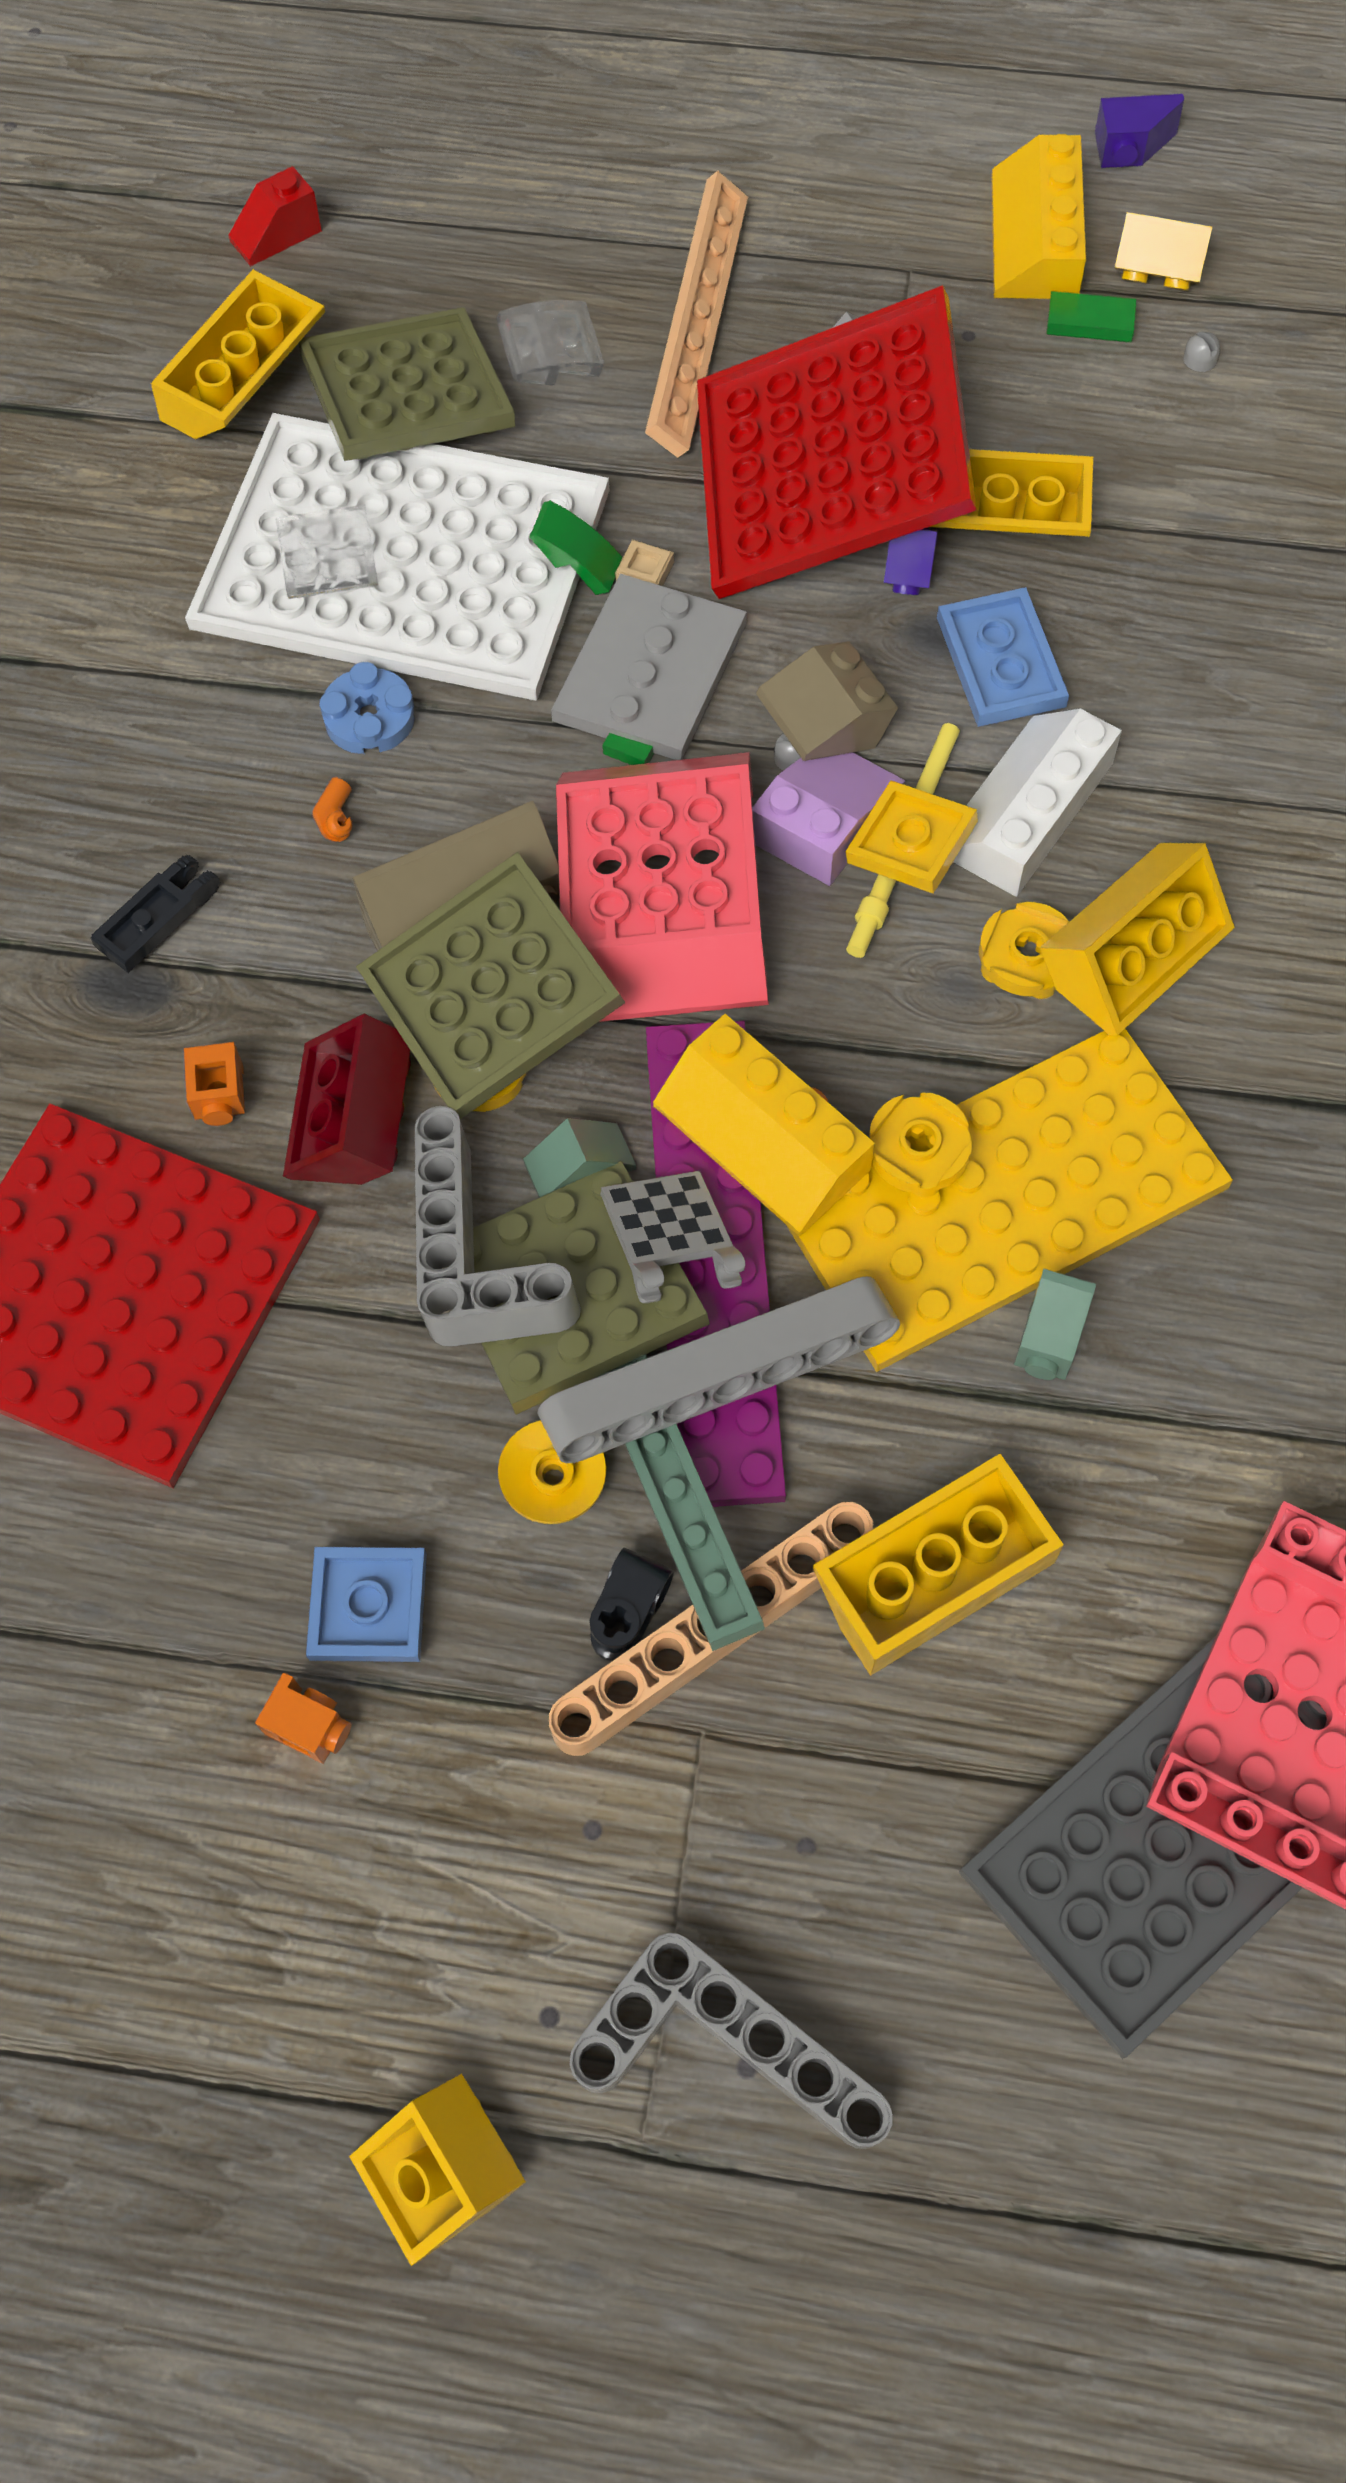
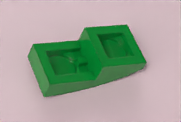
[530,500,623,595]

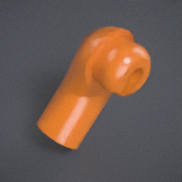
[312,777,353,842]

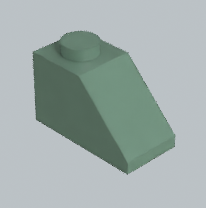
[1014,1269,1096,1380]

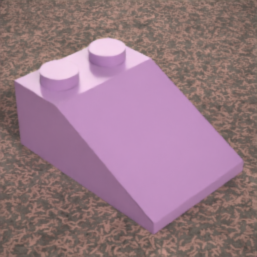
[752,752,906,886]

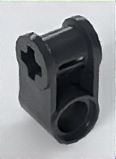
[589,1547,675,1661]

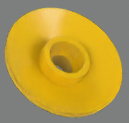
[498,1420,606,1524]

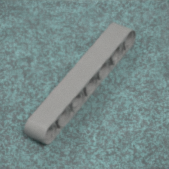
[537,1276,900,1463]

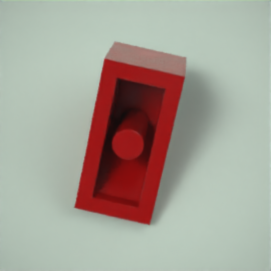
[228,166,322,267]

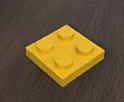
[845,780,978,894]

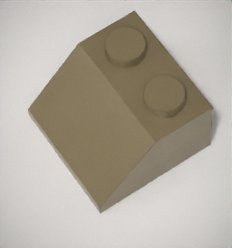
[756,641,898,761]

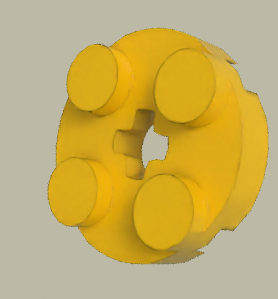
[979,902,1069,999]
[869,1093,972,1197]

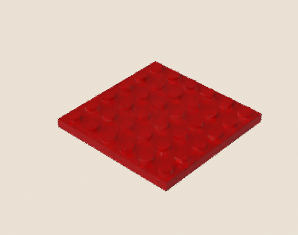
[697,285,977,599]
[0,1103,320,1488]

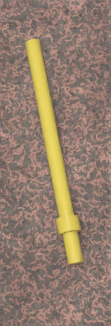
[846,723,960,958]

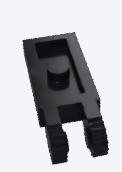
[90,854,220,973]

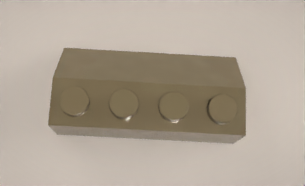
[352,800,560,951]

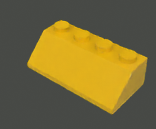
[992,134,1086,299]
[151,269,325,439]
[930,449,1093,537]
[1040,843,1235,1036]
[653,1014,875,1237]
[813,1454,1064,1676]

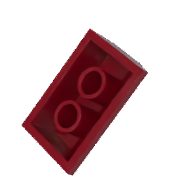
[283,1013,411,1185]

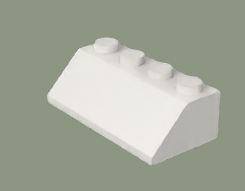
[953,709,1122,897]

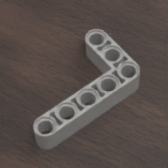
[415,1106,581,1346]
[570,1933,893,2149]

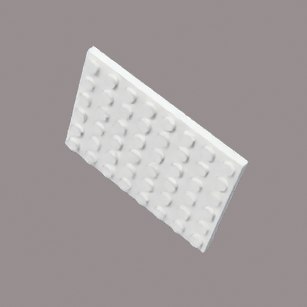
[185,413,610,701]

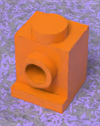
[184,1042,245,1126]
[255,1672,351,1764]

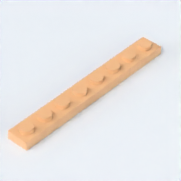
[645,171,748,458]

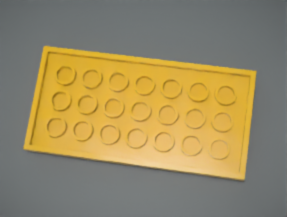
[786,1029,1233,1372]

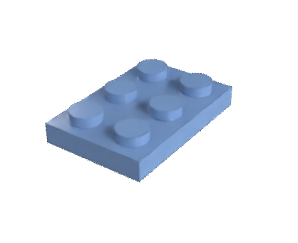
[937,587,1069,727]

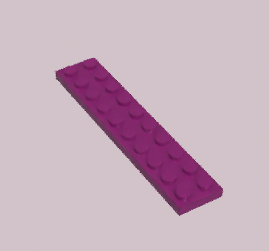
[646,1021,786,1507]

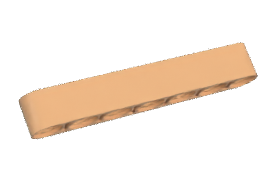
[549,1502,873,1756]

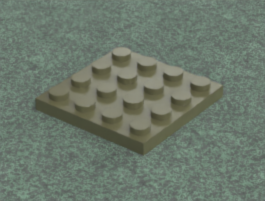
[299,307,515,461]
[356,852,625,1119]
[444,1161,710,1415]

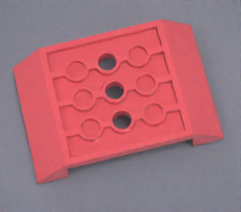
[556,752,769,1022]
[1146,1501,1346,1909]

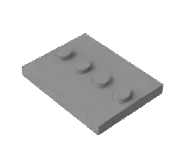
[551,574,747,760]

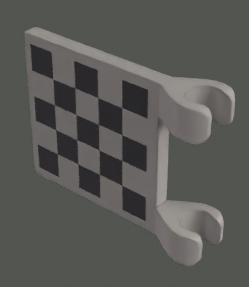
[600,1171,745,1303]

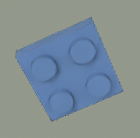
[306,1547,427,1662]

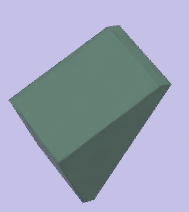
[523,1118,636,1198]

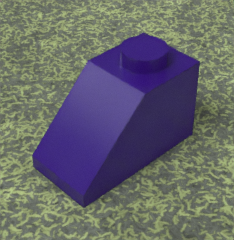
[1095,94,1184,168]
[884,527,939,595]

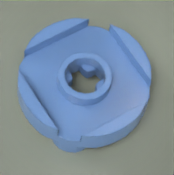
[319,662,414,754]

